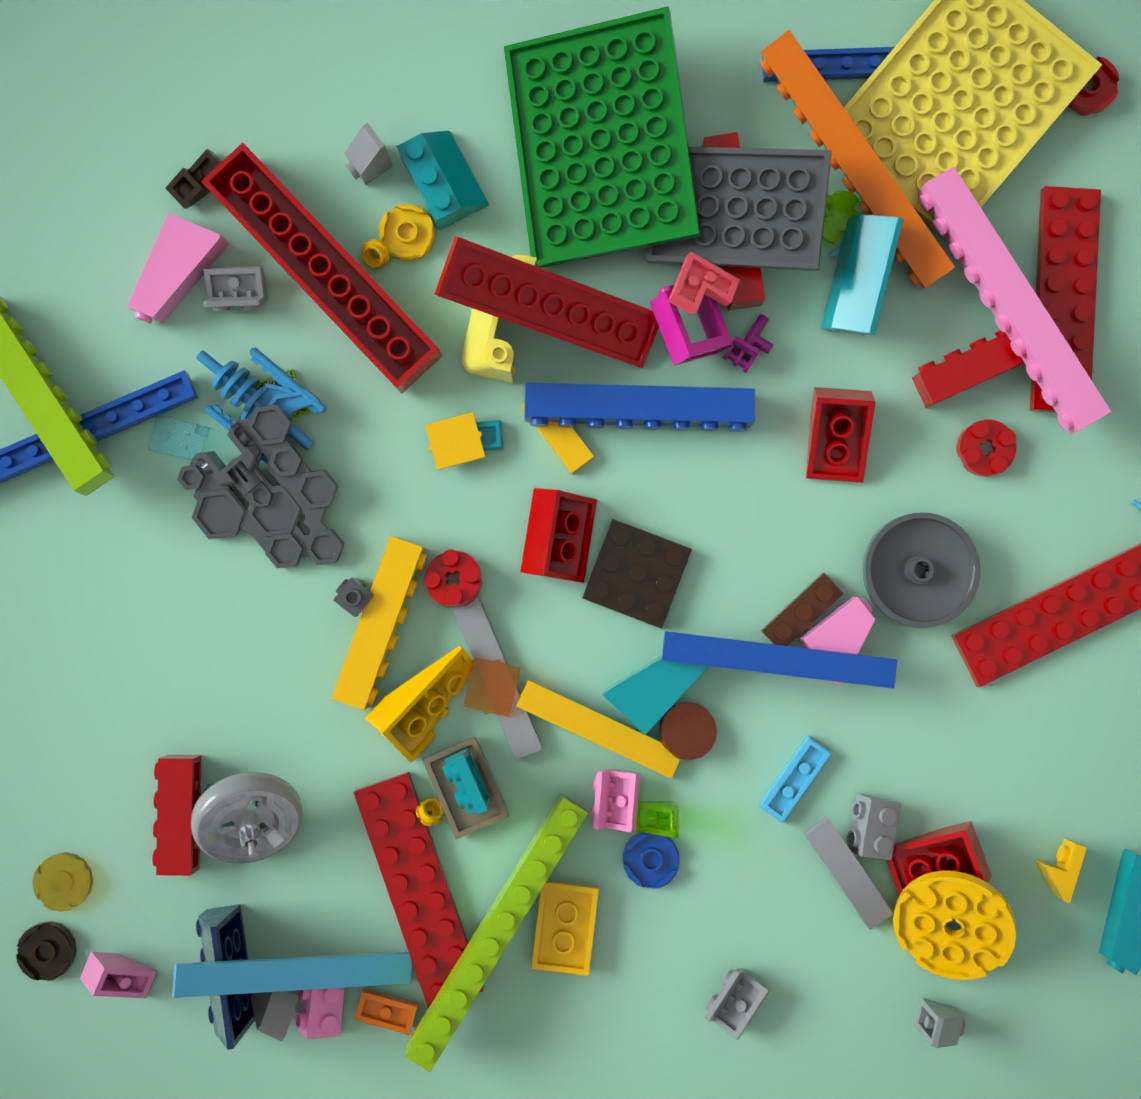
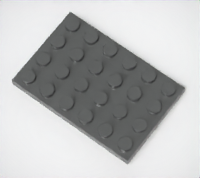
[646,147,832,271]

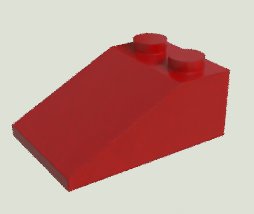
[806,387,876,483]
[886,821,992,895]

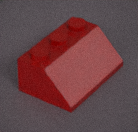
[520,488,597,583]

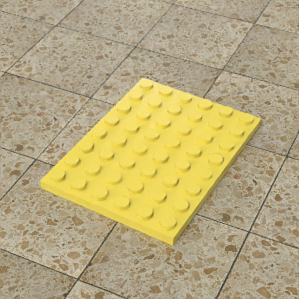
[844,0,1102,239]

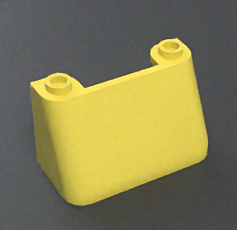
[461,254,538,384]

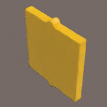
[425,412,485,470]

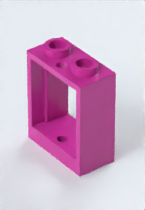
[649,285,733,366]

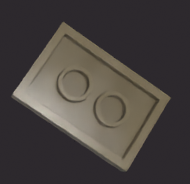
[422,736,509,839]

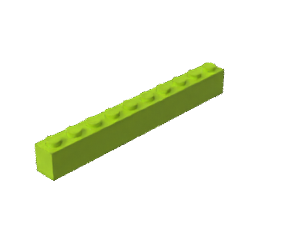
[405,794,588,1072]

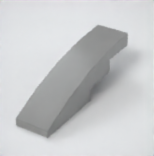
[803,817,893,930]

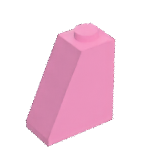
[798,597,875,685]

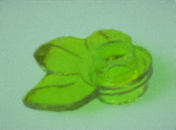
[823,191,859,244]

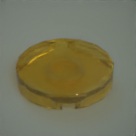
[32,852,93,912]

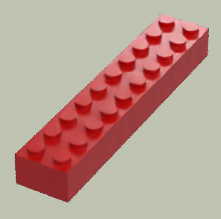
[201,143,443,394]

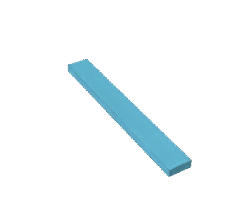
[172,952,412,998]

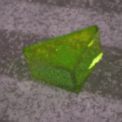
[636,801,679,838]

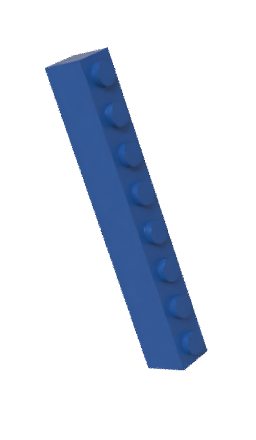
[524,383,755,432]

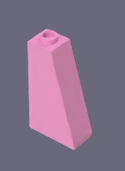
[127,213,228,324]

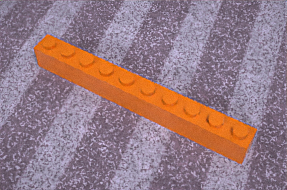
[760,29,955,288]

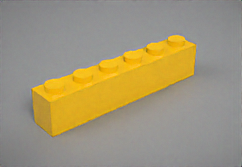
[331,536,428,710]

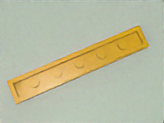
[516,680,680,779]

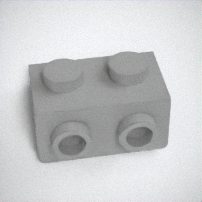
[203,266,267,311]
[847,794,901,860]
[705,968,771,1040]

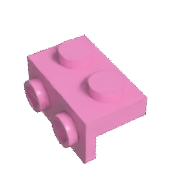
[591,769,640,832]
[295,988,345,1039]

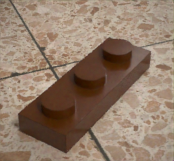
[761,573,844,646]

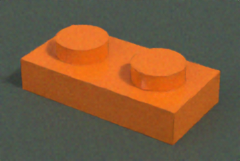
[354,988,419,1035]

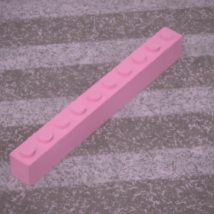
[917,167,1112,435]

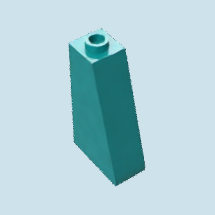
[602,656,709,735]
[1099,849,1141,975]

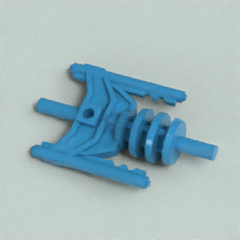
[196,347,327,464]

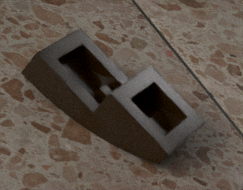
[166,149,222,209]

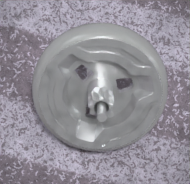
[191,772,303,863]

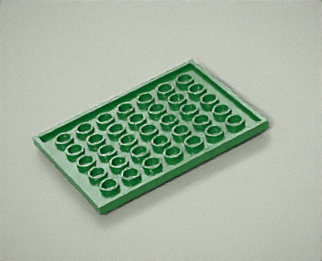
[504,6,701,268]

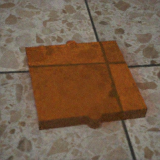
[463,657,521,717]

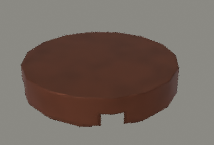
[659,702,717,761]

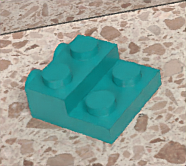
[443,748,492,815]

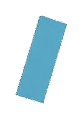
[758,736,833,823]

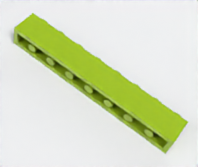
[0,296,115,496]

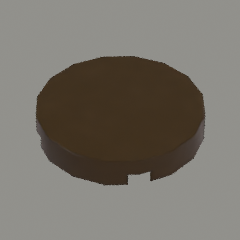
[16,921,77,981]

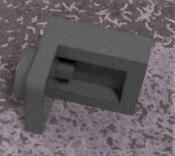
[333,577,373,617]

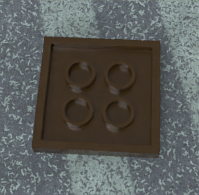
[582,519,692,629]

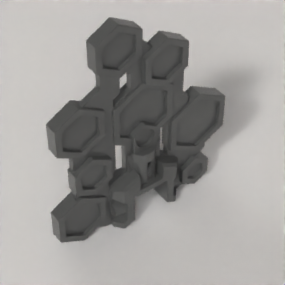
[177,404,345,568]

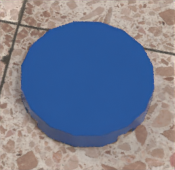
[623,830,680,889]

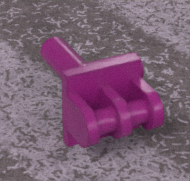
[722,314,774,373]

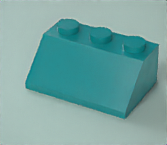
[396,130,489,231]

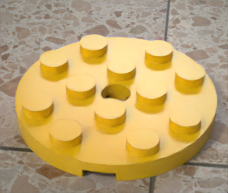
[893,871,1016,980]

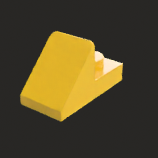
[1035,838,1087,903]

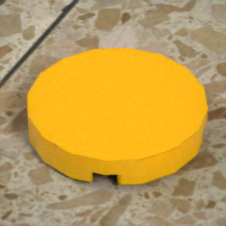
[379,204,435,261]

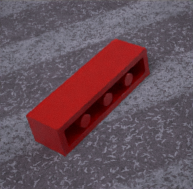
[912,330,1025,408]
[152,755,201,876]

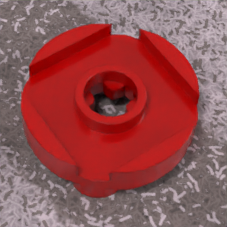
[1068,56,1119,116]
[956,419,1017,477]
[424,549,482,608]

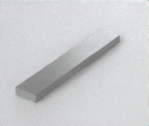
[452,596,543,760]

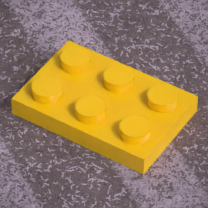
[531,880,599,976]

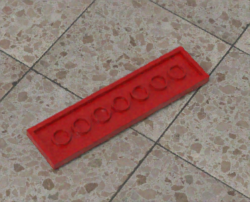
[1030,186,1101,413]
[434,236,659,369]
[951,543,1141,687]
[353,771,484,1008]

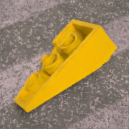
[364,646,476,763]

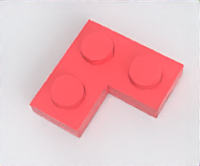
[668,251,740,315]

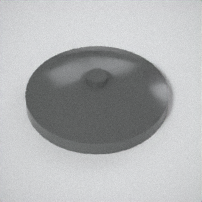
[862,512,981,628]

